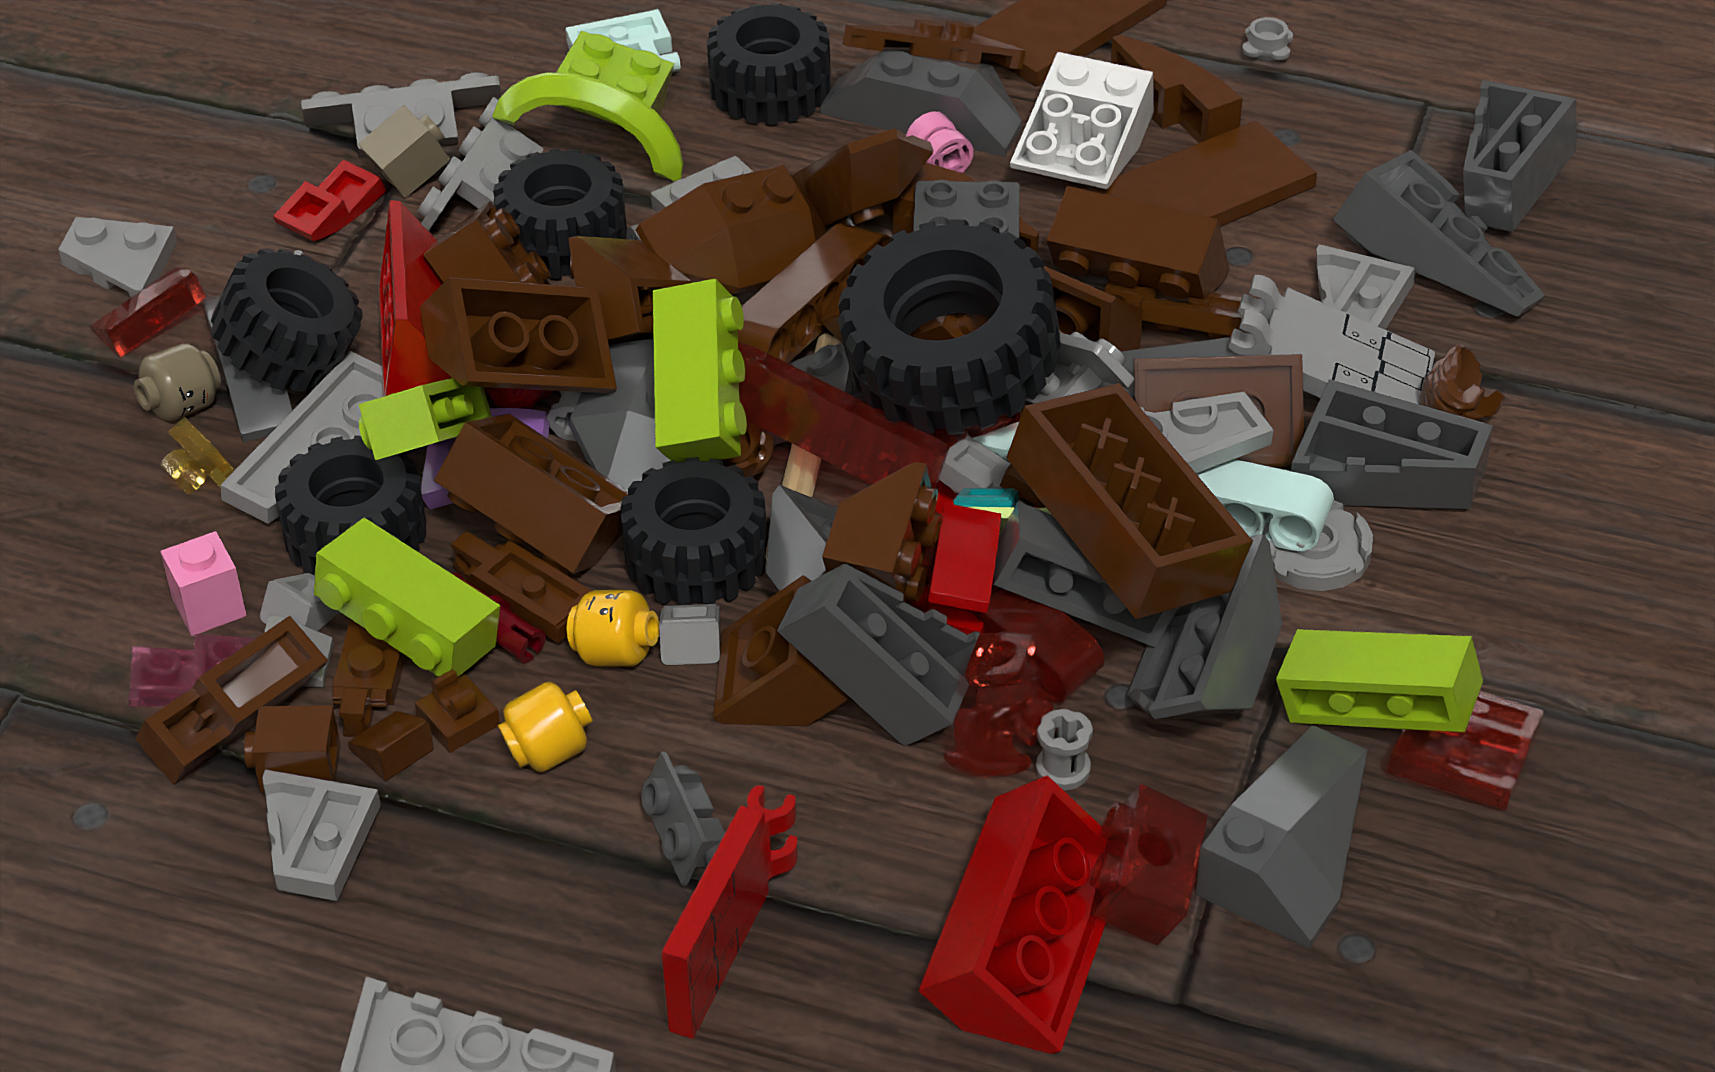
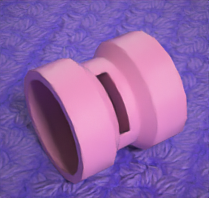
[906,112,974,173]

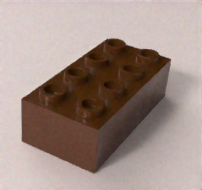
[1006,383,1253,619]

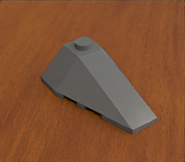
[1333,150,1545,317]
[1196,725,1367,949]

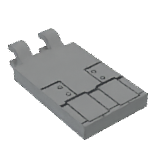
[1228,275,1435,405]

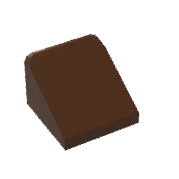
[348,711,434,781]

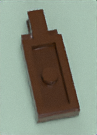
[1104,280,1247,339]
[451,531,592,643]
[332,619,406,737]

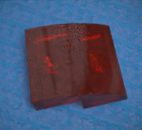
[1387,691,1544,810]

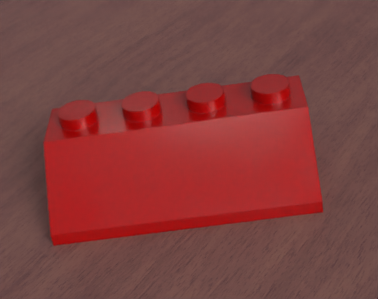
[378,200,452,397]
[918,775,1130,1054]

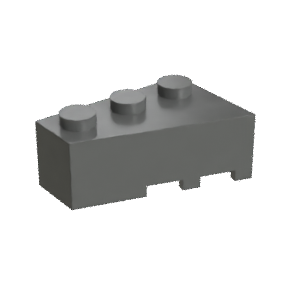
[1463,80,1577,232]
[1291,379,1493,509]
[777,563,990,747]

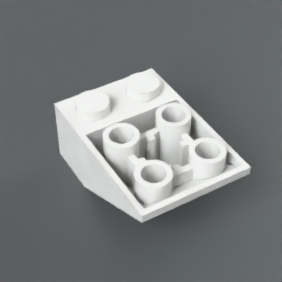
[1010,52,1154,189]

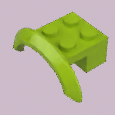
[492,30,683,182]

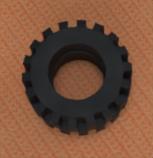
[707,3,831,125]
[493,149,627,279]
[210,248,363,391]
[275,435,427,576]
[621,457,767,605]

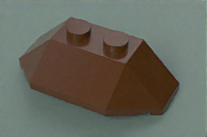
[793,128,934,227]
[635,165,826,294]

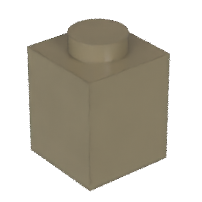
[358,105,451,198]

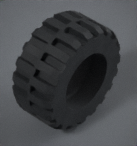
[838,219,1061,435]

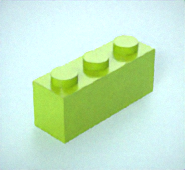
[653,278,747,463]
[358,378,492,460]
[314,518,500,677]
[1276,629,1483,732]

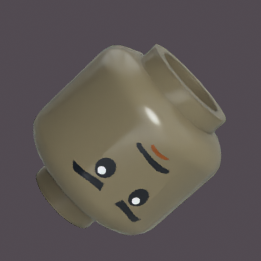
[134,343,221,421]

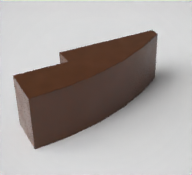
[1111,35,1243,143]
[135,616,328,785]

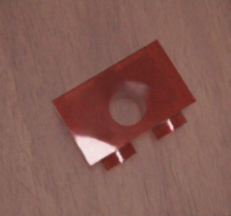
[1089,784,1208,946]

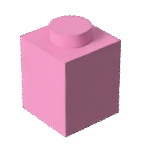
[160,531,247,636]

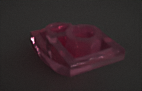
[128,634,255,706]

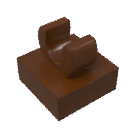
[415,669,500,754]

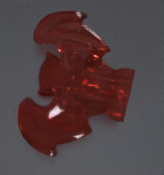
[944,633,1054,777]

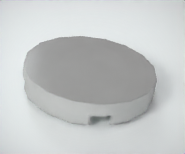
[1262,500,1373,591]

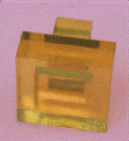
[160,417,235,495]

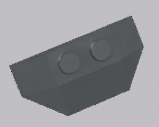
[820,48,1022,157]
[569,338,670,491]
[1127,534,1282,719]

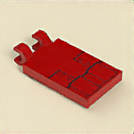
[662,785,798,1039]

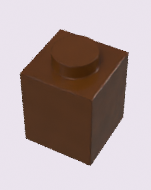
[244,705,341,793]

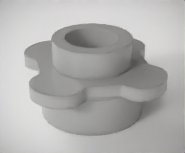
[1242,17,1293,61]

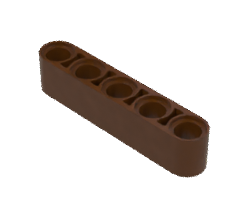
[738,223,890,373]

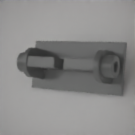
[641,752,725,886]

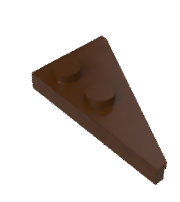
[842,19,1026,69]

